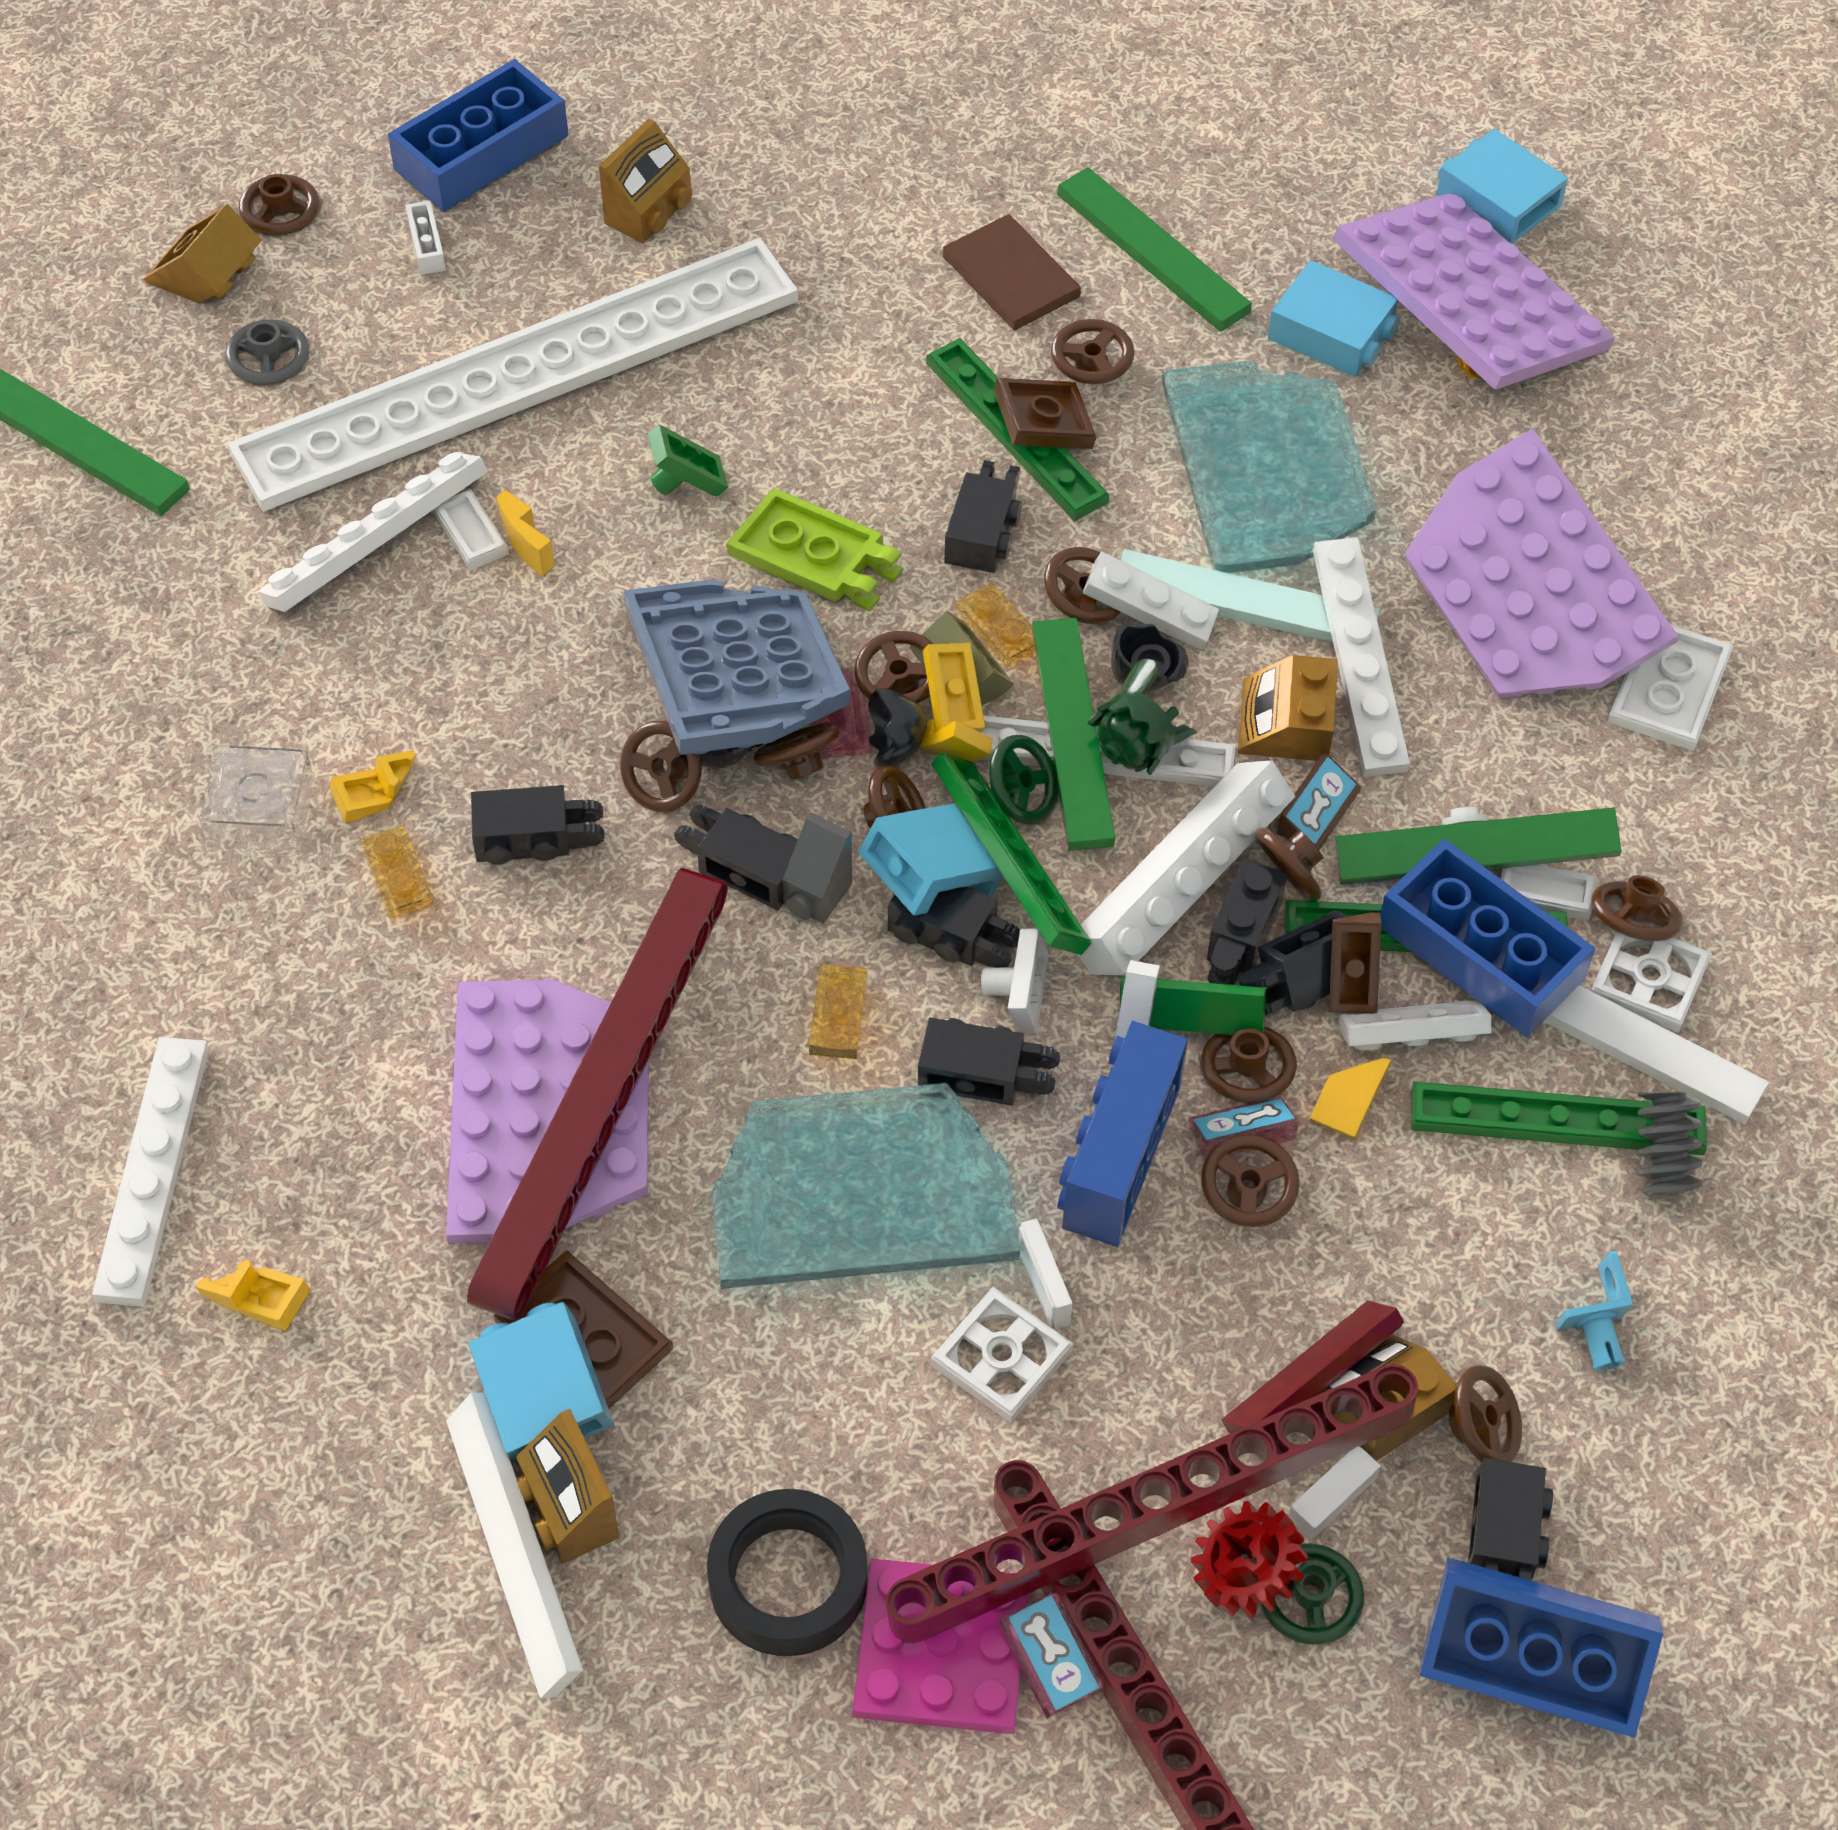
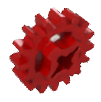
[1191,1501,1308,1618]

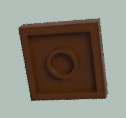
[993,378,1097,449]

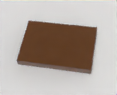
[943,214,1081,331]
[493,1250,673,1409]

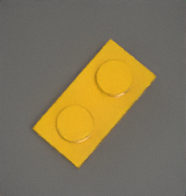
[922,643,986,732]

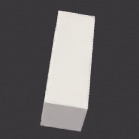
[405,201,446,275]
[1115,960,1160,1039]
[1288,1446,1381,1540]

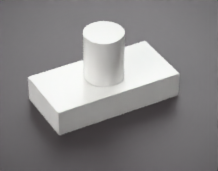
[981,929,1049,1034]

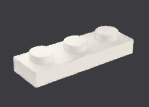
[1083,551,1219,649]
[1339,1000,1492,1050]

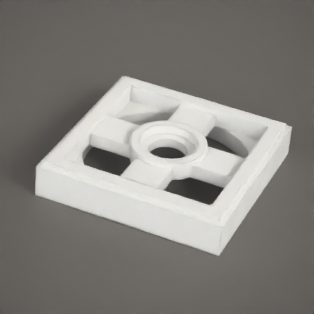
[1591,922,1712,1033]
[930,1287,1073,1423]

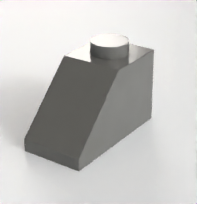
[782,813,852,924]

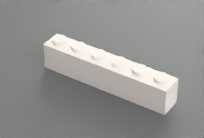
[1077,760,1296,975]

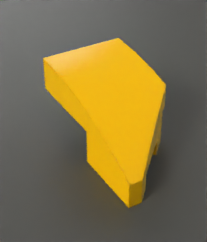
[496,490,555,577]
[919,719,993,762]
[329,750,416,823]
[1310,1057,1391,1140]
[196,1259,311,1331]

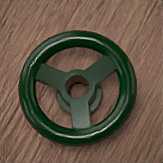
[989,735,1058,825]
[1260,1543,1364,1645]

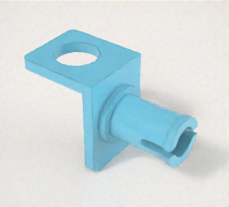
[1555,1251,1633,1372]

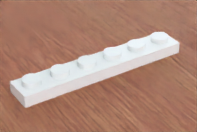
[257,452,488,612]
[1313,537,1410,777]
[92,1037,209,1307]

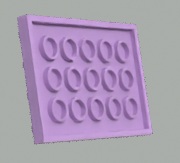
[1333,193,1615,390]

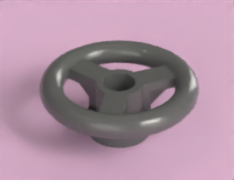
[225,319,309,385]

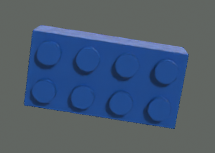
[388,59,569,212]
[1380,838,1596,1037]
[1057,1021,1188,1247]
[1420,1557,1663,1738]

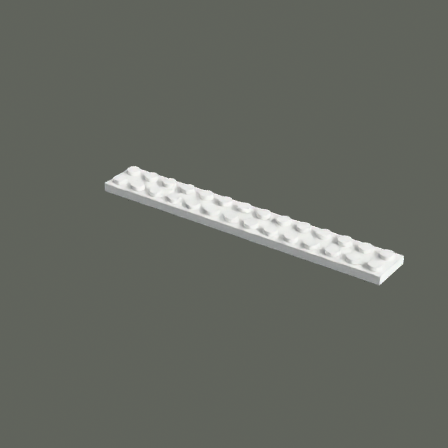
[227,238,798,512]

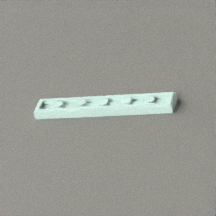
[1121,549,1380,643]

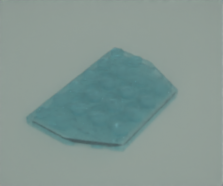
[1162,361,1376,573]
[712,1083,1020,1289]

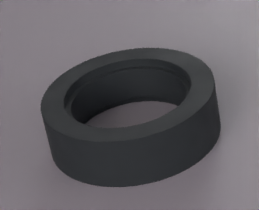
[707,1489,868,1656]

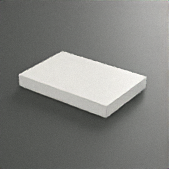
[1607,625,1734,751]

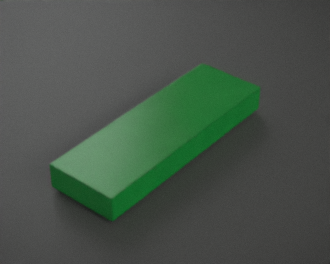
[1120,976,1266,1035]

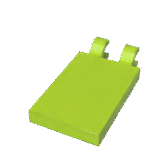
[726,487,903,612]

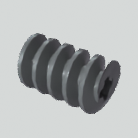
[1637,1092,1702,1193]

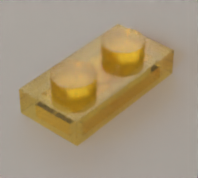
[956,582,1035,667]
[360,825,434,919]
[809,964,868,1059]

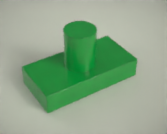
[647,424,728,496]

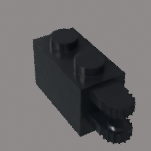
[944,460,1022,573]
[471,785,605,864]
[674,804,798,911]
[1207,859,1287,985]
[888,886,1020,968]
[1239,910,1348,1015]
[918,1017,1061,1106]
[1468,1457,1553,1580]

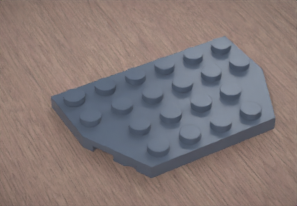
[624,580,850,755]

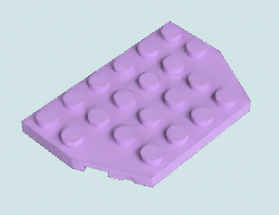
[1405,428,1678,698]
[446,979,649,1243]

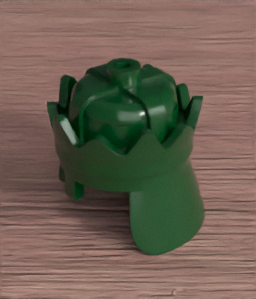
[1088,659,1198,775]

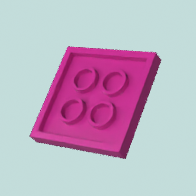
[853,1558,1027,1734]

